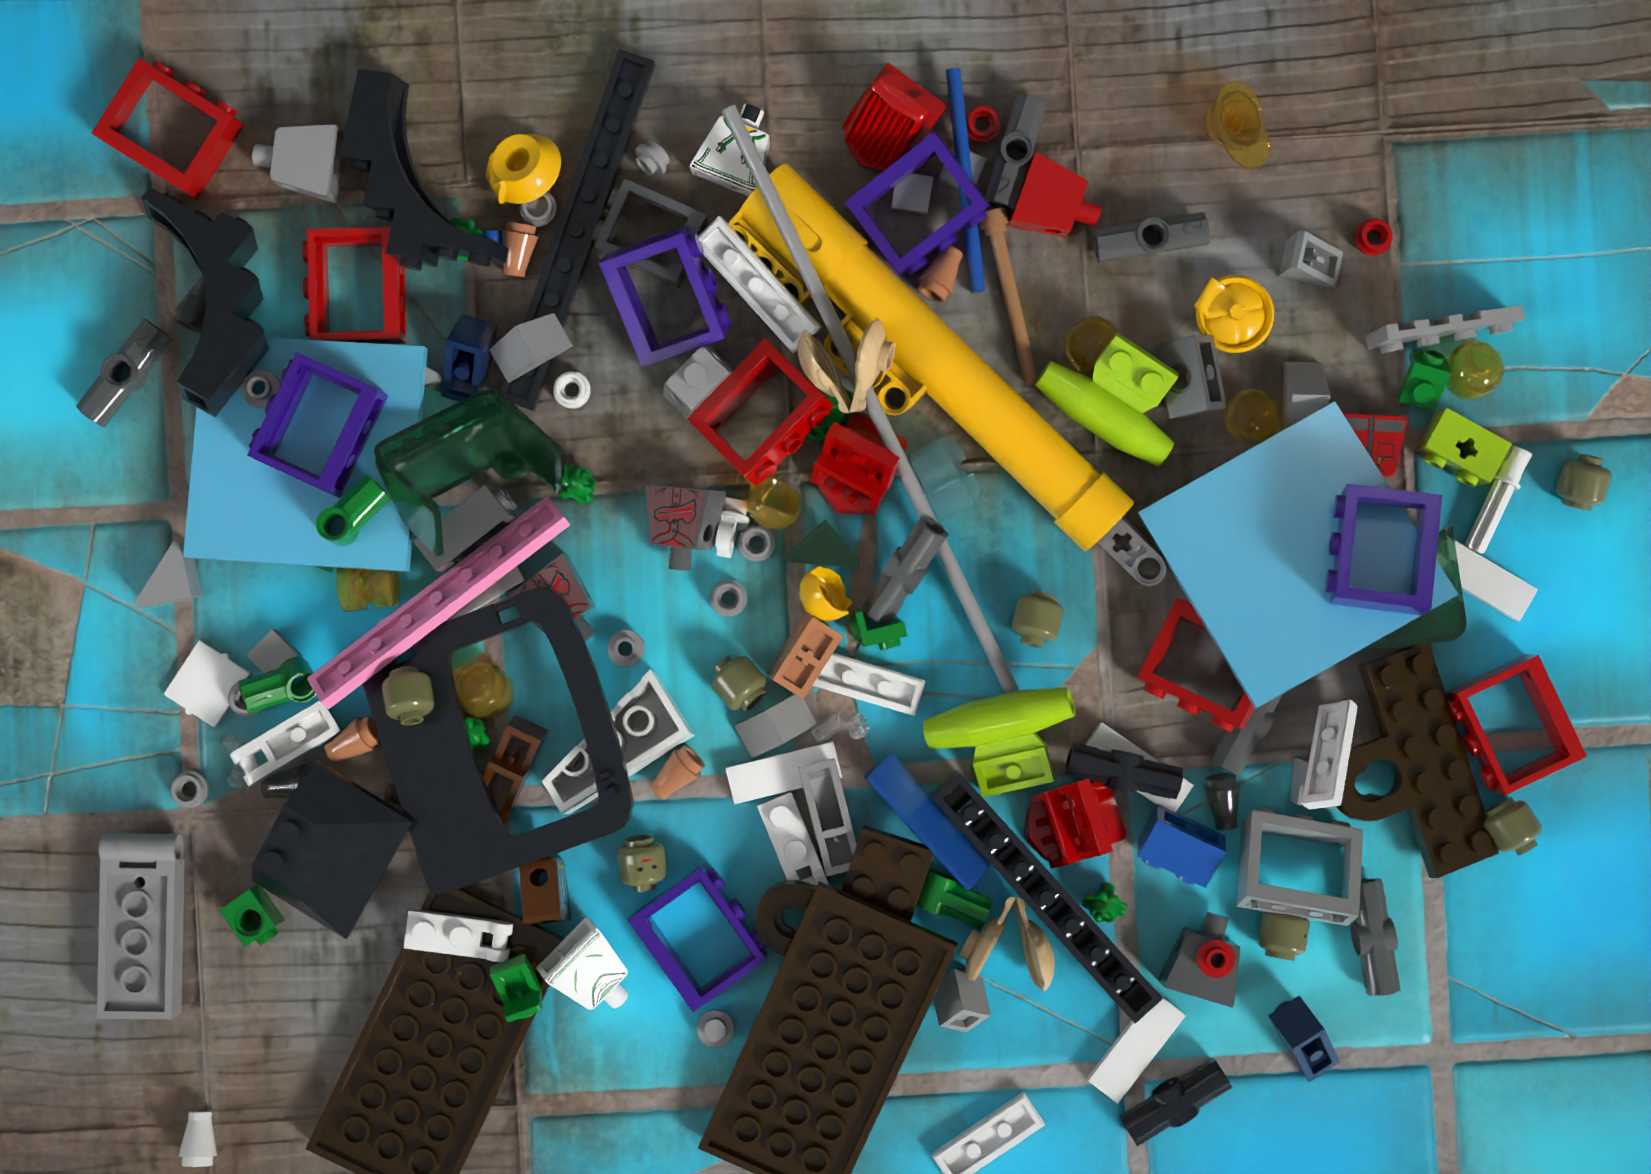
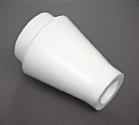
[178,1111,217,1167]

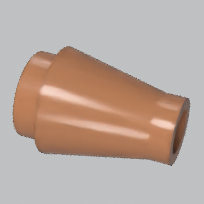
[502,221,539,277]
[917,246,963,303]
[324,716,381,763]
[650,745,705,800]

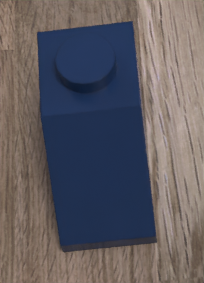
[441,314,497,407]
[1268,996,1340,1082]

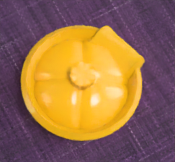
[485,134,561,204]
[1194,275,1274,353]

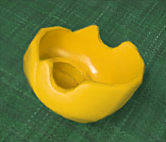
[799,565,852,622]

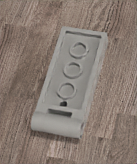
[97,833,185,1020]

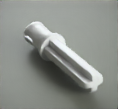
[1465,446,1532,553]

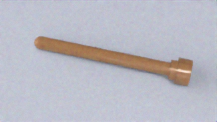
[979,208,1038,385]

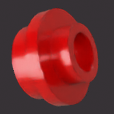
[966,105,1001,143]
[1354,218,1393,256]
[1196,939,1235,978]

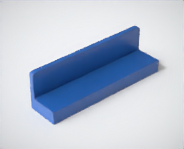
[864,753,991,890]

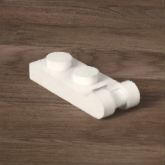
[229,701,341,787]
[757,791,830,886]
[404,909,513,962]

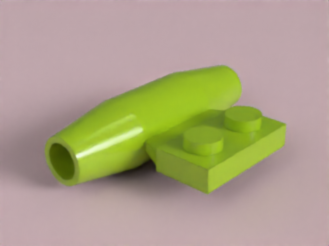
[1034,332,1179,467]
[923,687,1075,797]

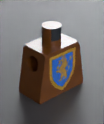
[519,855,572,925]

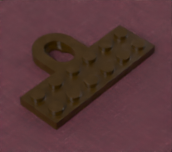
[1336,642,1499,878]
[755,825,934,956]

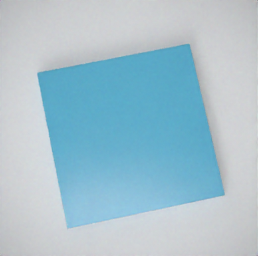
[183,338,428,572]
[1137,401,1458,709]

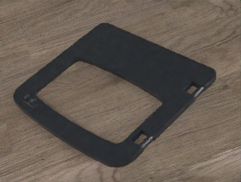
[362,588,634,894]

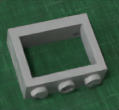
[1236,808,1363,926]

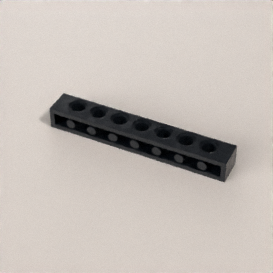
[930,770,1163,1024]

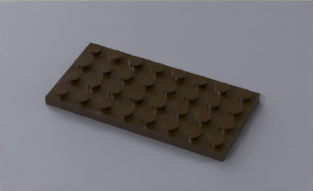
[698,881,958,1174]
[305,888,565,1174]

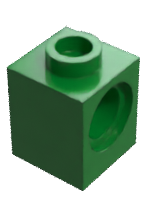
[219,885,285,947]

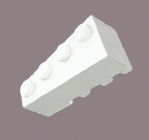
[542,669,695,814]

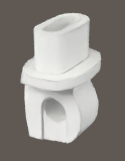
[715,497,750,558]

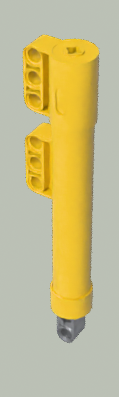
[728,163,1166,586]

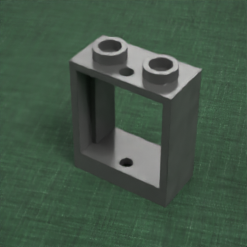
[592,178,709,288]
[413,485,518,572]

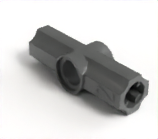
[985,94,1048,211]
[1093,212,1210,263]
[76,319,173,427]
[862,516,949,625]
[1209,694,1283,776]
[1350,878,1401,996]

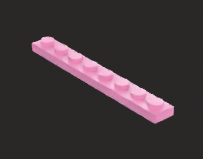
[306,496,570,709]

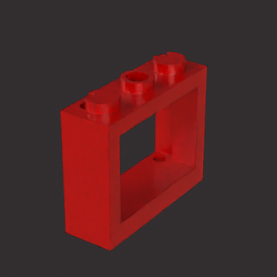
[91,58,244,200]
[302,227,407,344]
[687,338,834,486]
[1137,598,1255,733]
[1446,654,1587,795]

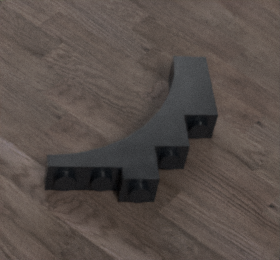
[340,69,509,271]
[141,187,269,417]

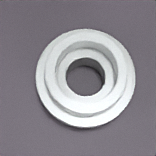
[553,371,591,409]

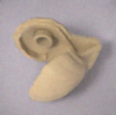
[797,318,896,413]
[959,897,1055,992]

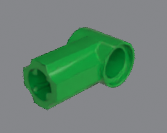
[316,474,391,546]
[238,657,316,714]
[916,868,993,930]

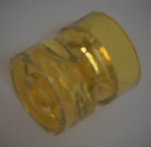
[336,568,400,612]

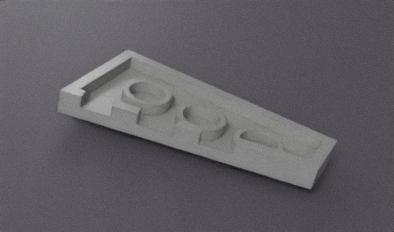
[1365,305,1525,354]

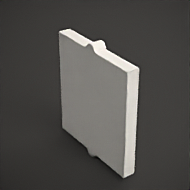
[164,640,252,728]

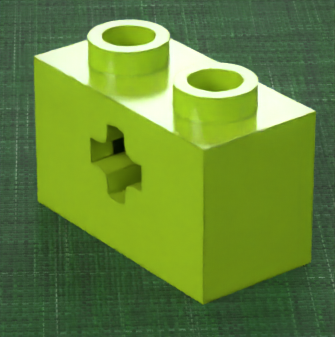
[1414,408,1512,487]

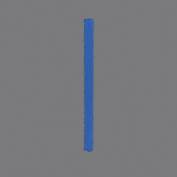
[946,68,985,293]

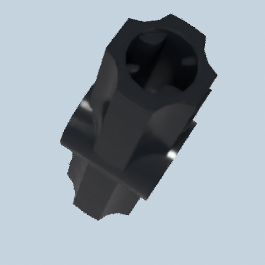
[1065,743,1183,799]
[1119,1058,1232,1146]

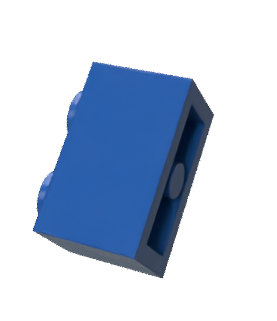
[1137,805,1226,888]

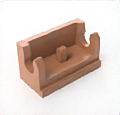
[767,612,844,699]

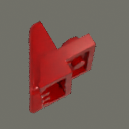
[841,63,947,171]
[811,414,908,516]
[1024,778,1126,869]

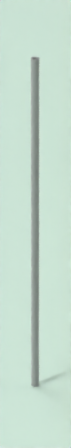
[721,105,1020,693]

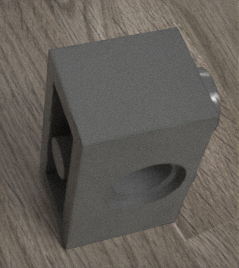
[1156,335,1227,419]

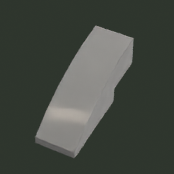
[798,758,857,877]

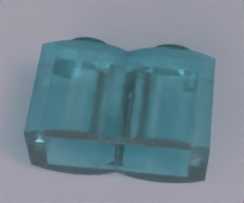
[906,436,983,523]

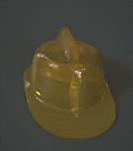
[1205,81,1270,169]

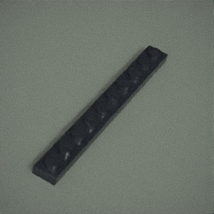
[498,49,655,412]

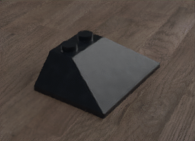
[252,761,414,939]

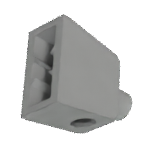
[252,125,344,203]
[662,345,735,422]

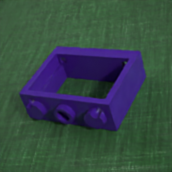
[845,132,991,276]
[599,225,732,367]
[247,352,388,498]
[1325,484,1443,616]
[628,863,768,1012]

